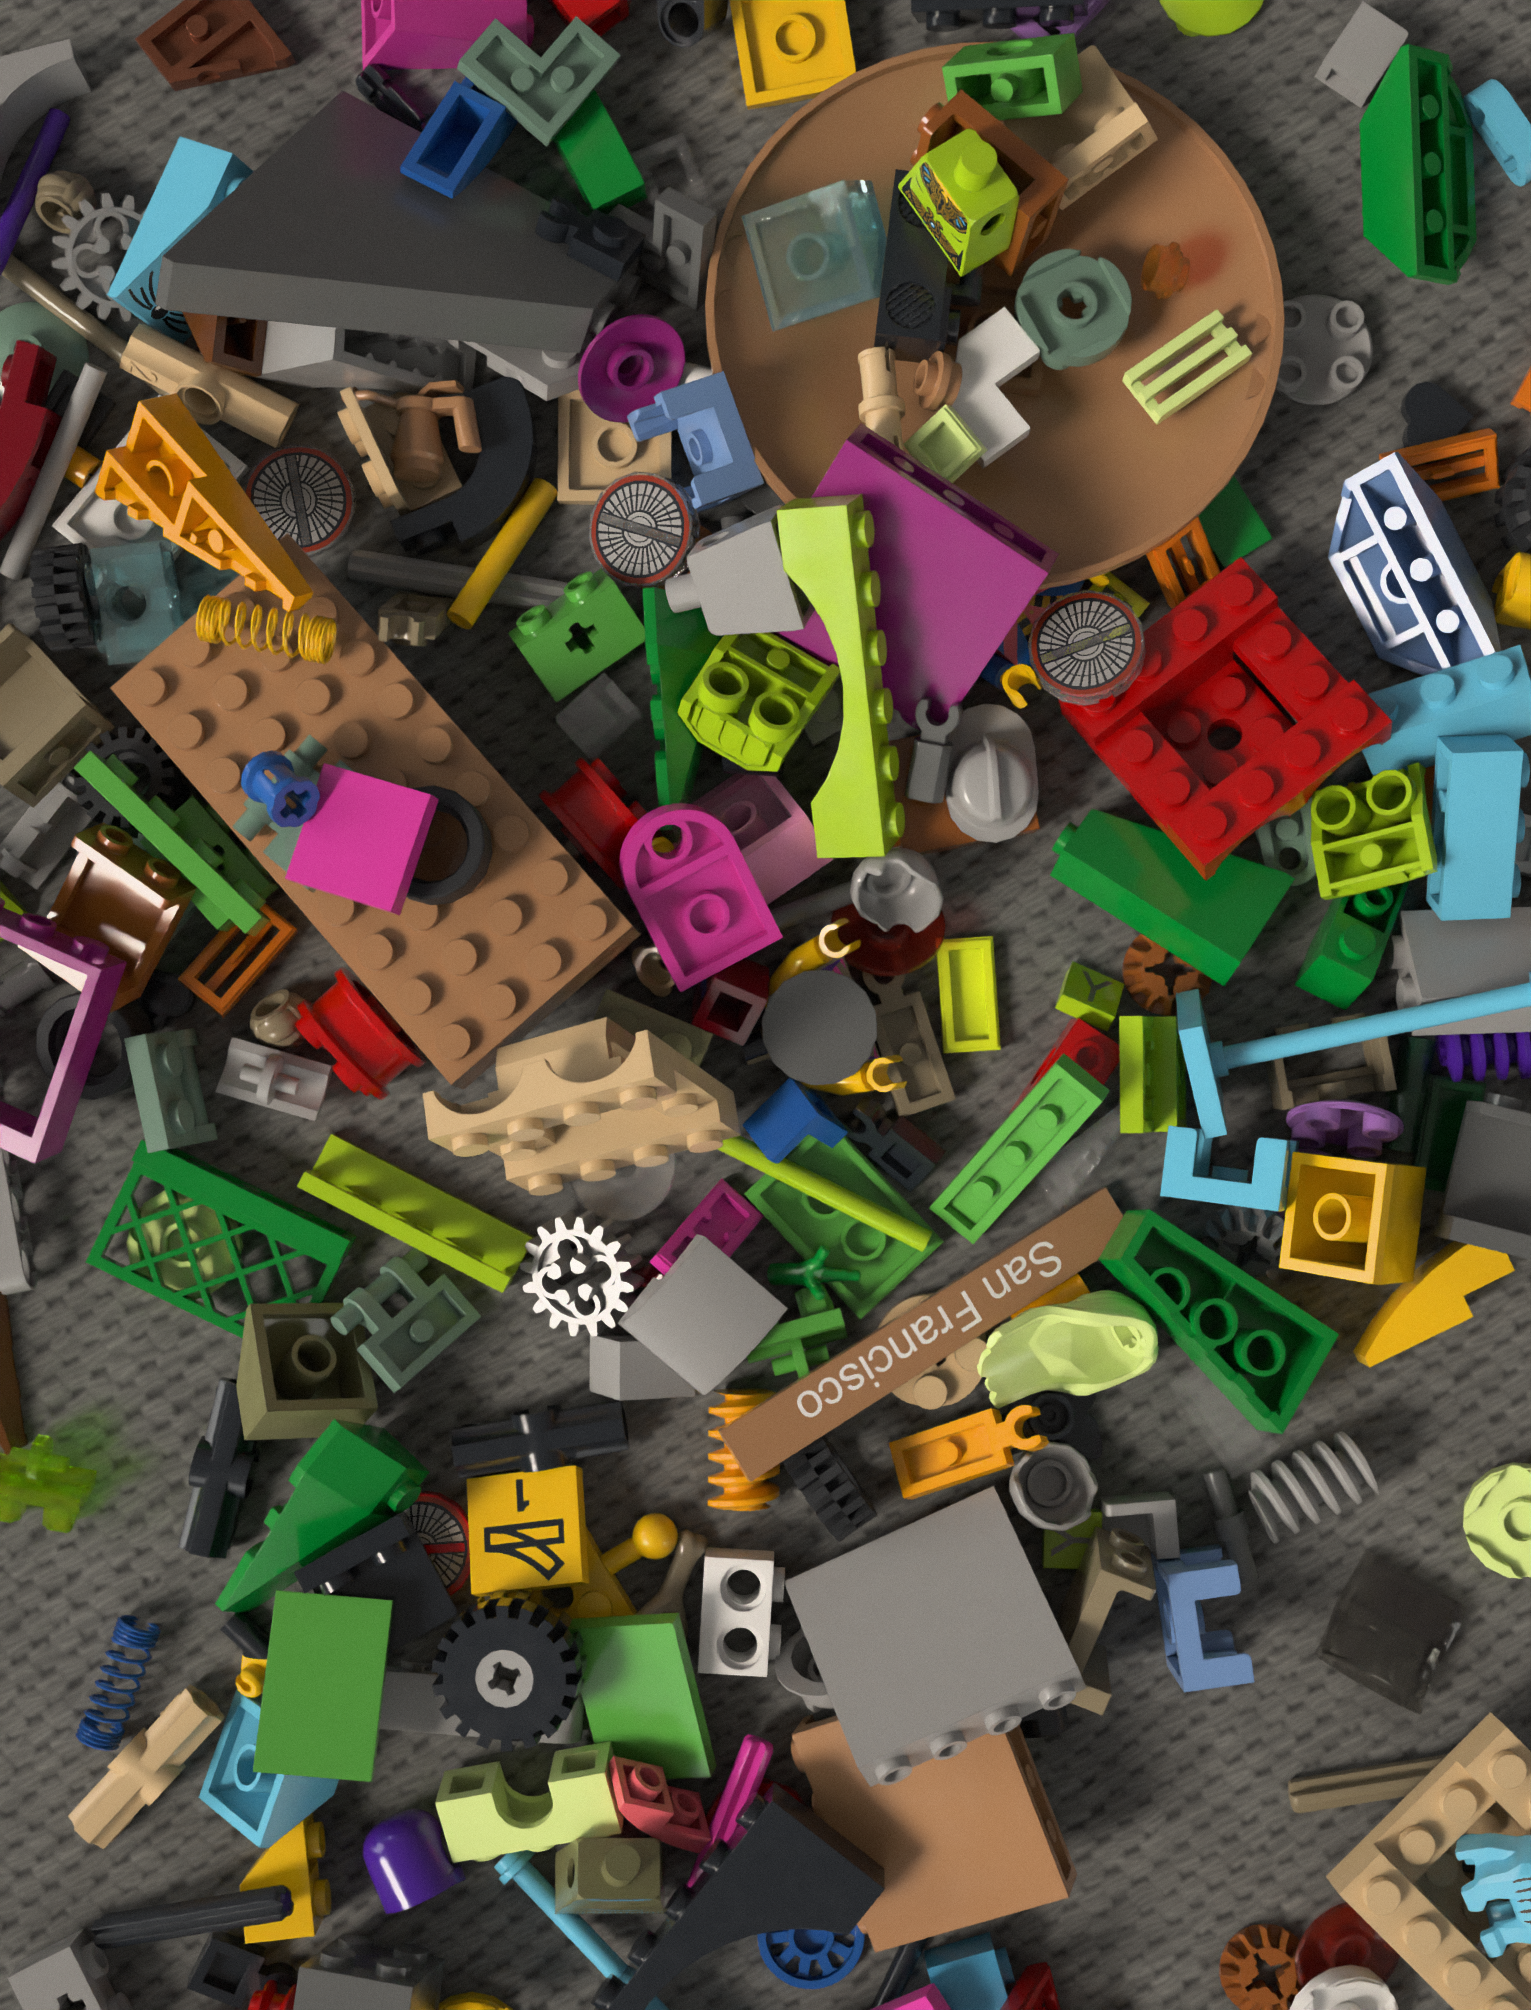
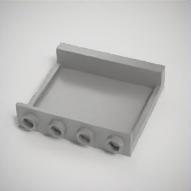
[784,1486,1086,1787]

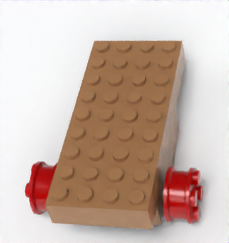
[110,533,663,1100]

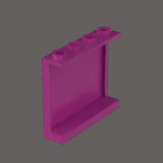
[770,423,1059,730]

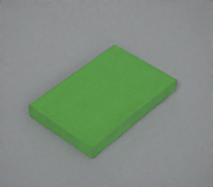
[744,1134,944,1319]
[253,1590,394,1782]
[568,1613,717,1779]

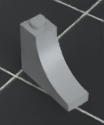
[0,39,91,216]
[252,321,476,398]

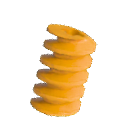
[708,1388,780,1511]

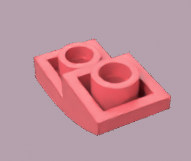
[608,1756,711,1853]

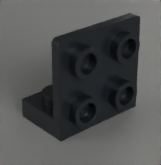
[294,1511,458,1654]

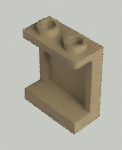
[0,623,115,808]
[1056,1526,1157,1715]

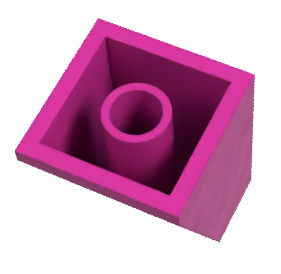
[361,0,534,71]

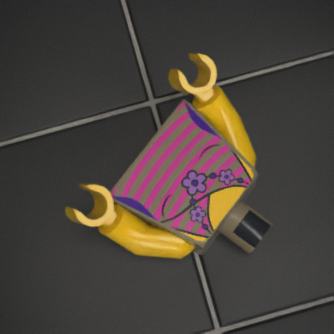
[741,918,907,1096]

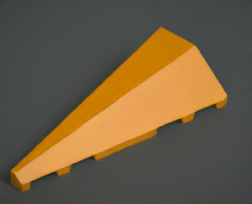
[95,393,313,612]

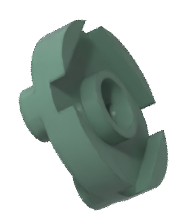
[1014,249,1132,370]

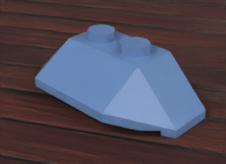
[1328,452,1501,676]

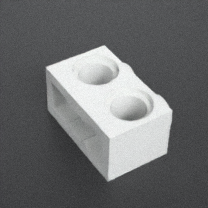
[698,1547,785,1677]

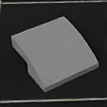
[618,1234,788,1395]

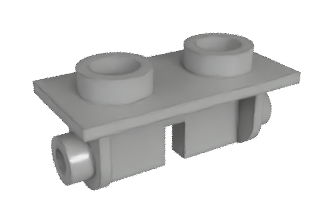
[0,772,93,890]

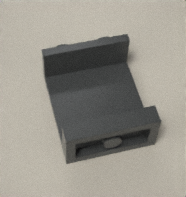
[1434,1093,1531,1260]

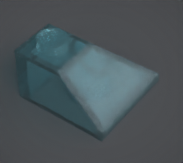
[741,179,887,331]

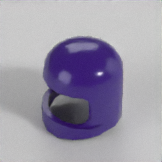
[363,1809,466,1914]

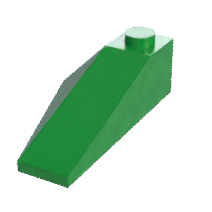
[643,587,724,843]
[215,1419,430,1612]

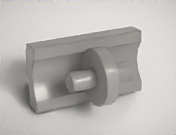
[216,1037,333,1121]

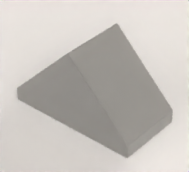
[590,1334,700,1401]

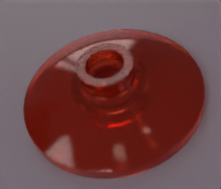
[831,903,945,976]
[1295,1902,1400,1988]

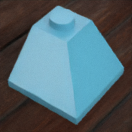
[199,1689,339,1848]

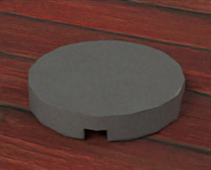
[762,970,877,1085]

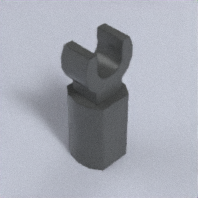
[904,696,963,803]

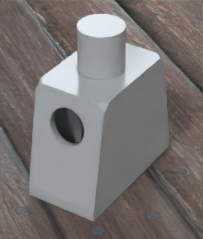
[665,504,815,636]

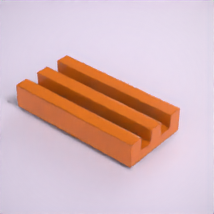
[1379,428,1500,501]
[1146,517,1221,609]
[178,903,298,1018]

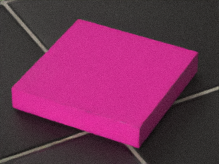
[285,763,439,915]

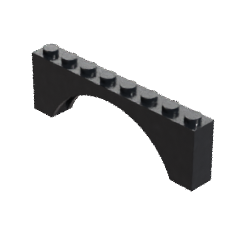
[591,1782,885,2010]

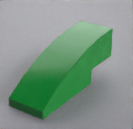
[553,90,647,215]

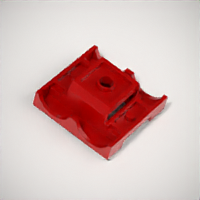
[1058,557,1392,881]

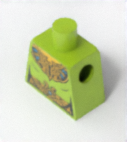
[898,128,1019,277]

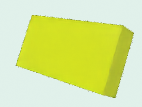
[935,936,1001,1053]

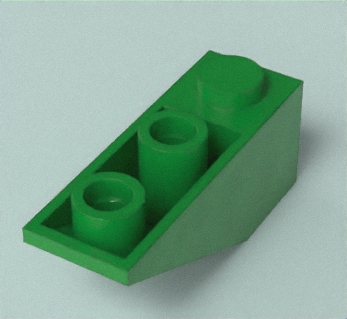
[1294,881,1410,1010]

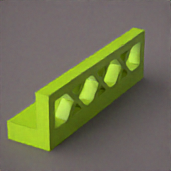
[297,1133,534,1293]

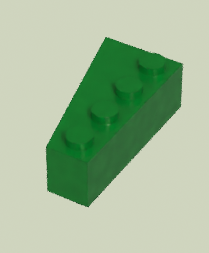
[1098,1209,1339,1434]

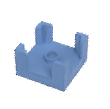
[627,371,764,517]
[1151,1544,1255,1692]

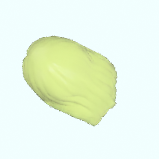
[977,1290,1159,1409]

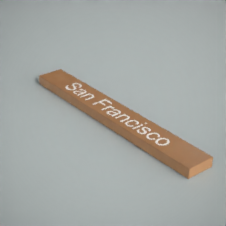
[717,1187,1123,1482]

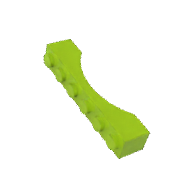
[777,494,905,858]

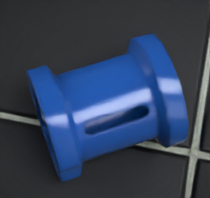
[241,750,320,828]

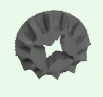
[1202,1206,1285,1280]

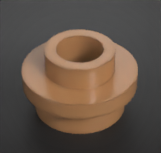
[913,351,962,411]

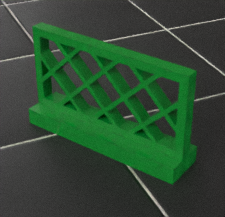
[85,1139,357,1339]

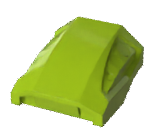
[677,632,840,772]
[1311,762,1438,900]

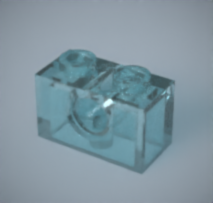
[85,540,184,665]

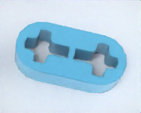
[1463,79,1531,187]

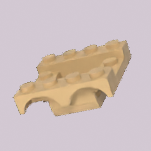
[423,1017,741,1196]
[1326,1712,1531,2010]

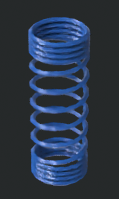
[75,1615,161,1751]

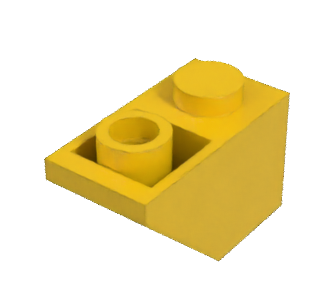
[239,1812,331,1944]

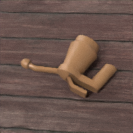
[341,380,482,483]

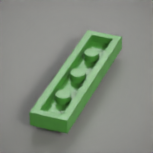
[74,751,271,937]
[929,1053,1110,1244]

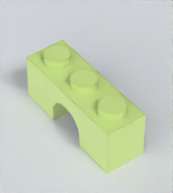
[435,1741,624,1863]

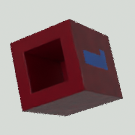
[691,958,769,1046]

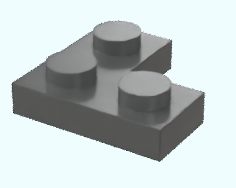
[607,186,717,311]

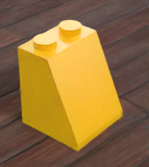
[1279,1152,1427,1285]

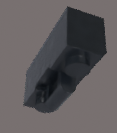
[874,169,985,363]

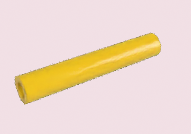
[447,478,558,630]

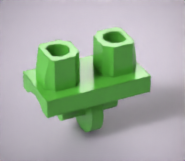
[747,1284,848,1378]

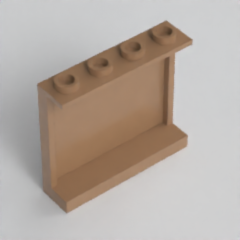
[791,1714,1077,1953]

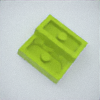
[1119,1016,1187,1133]

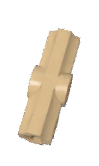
[119,323,299,448]
[68,1684,225,1849]

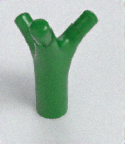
[767,1244,861,1300]

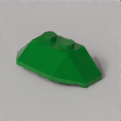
[1359,44,1477,285]

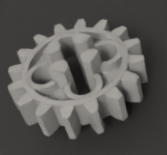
[52,193,148,322]
[520,1210,644,1337]

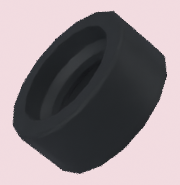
[406,785,493,905]
[36,991,153,1100]

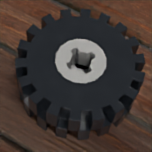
[432,1590,587,1751]

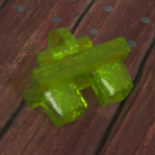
[0,1434,97,1533]

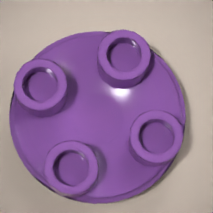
[1286,1099,1404,1158]

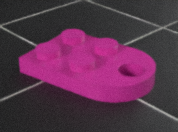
[619,803,783,992]

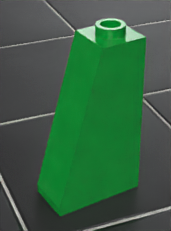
[1050,808,1295,986]

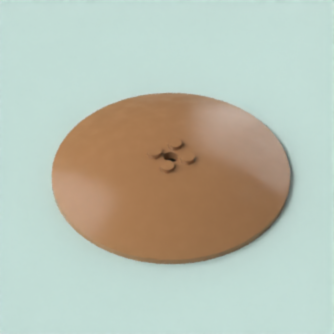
[705,42,1285,590]

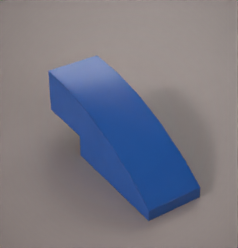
[400,76,518,199]

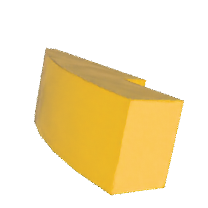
[1353,1241,1515,1367]

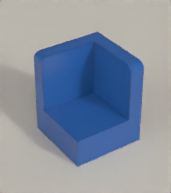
[742,1077,848,1164]

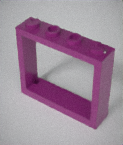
[0,898,127,1164]

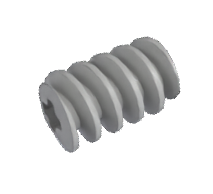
[1248,1431,1379,1544]

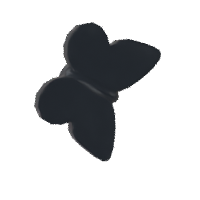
[1001,1390,1102,1459]

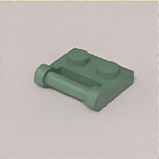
[124,1028,218,1153]

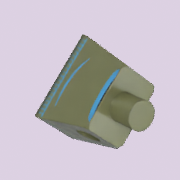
[555,1838,665,1914]

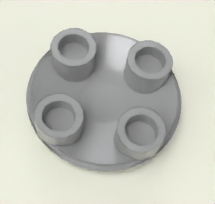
[1276,294,1373,405]

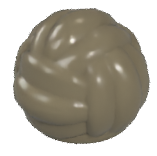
[35,170,97,234]
[250,990,305,1050]

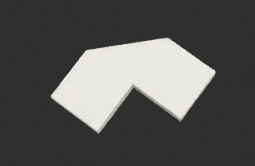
[952,307,1040,469]

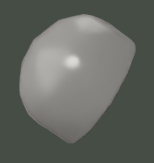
[850,848,944,932]
[1009,1441,1098,1531]

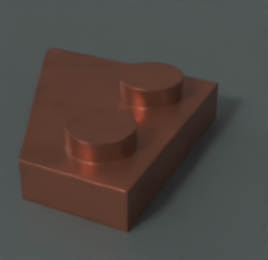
[135,0,295,91]

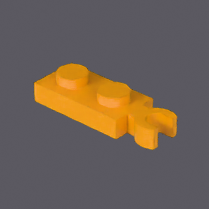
[889,1405,1049,1500]

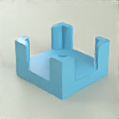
[1160,1126,1299,1212]

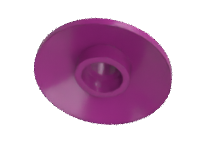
[578,314,685,423]

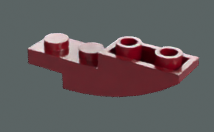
[0,340,63,541]

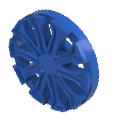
[757,1925,865,1989]

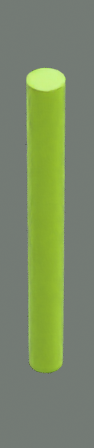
[717,1135,932,1252]

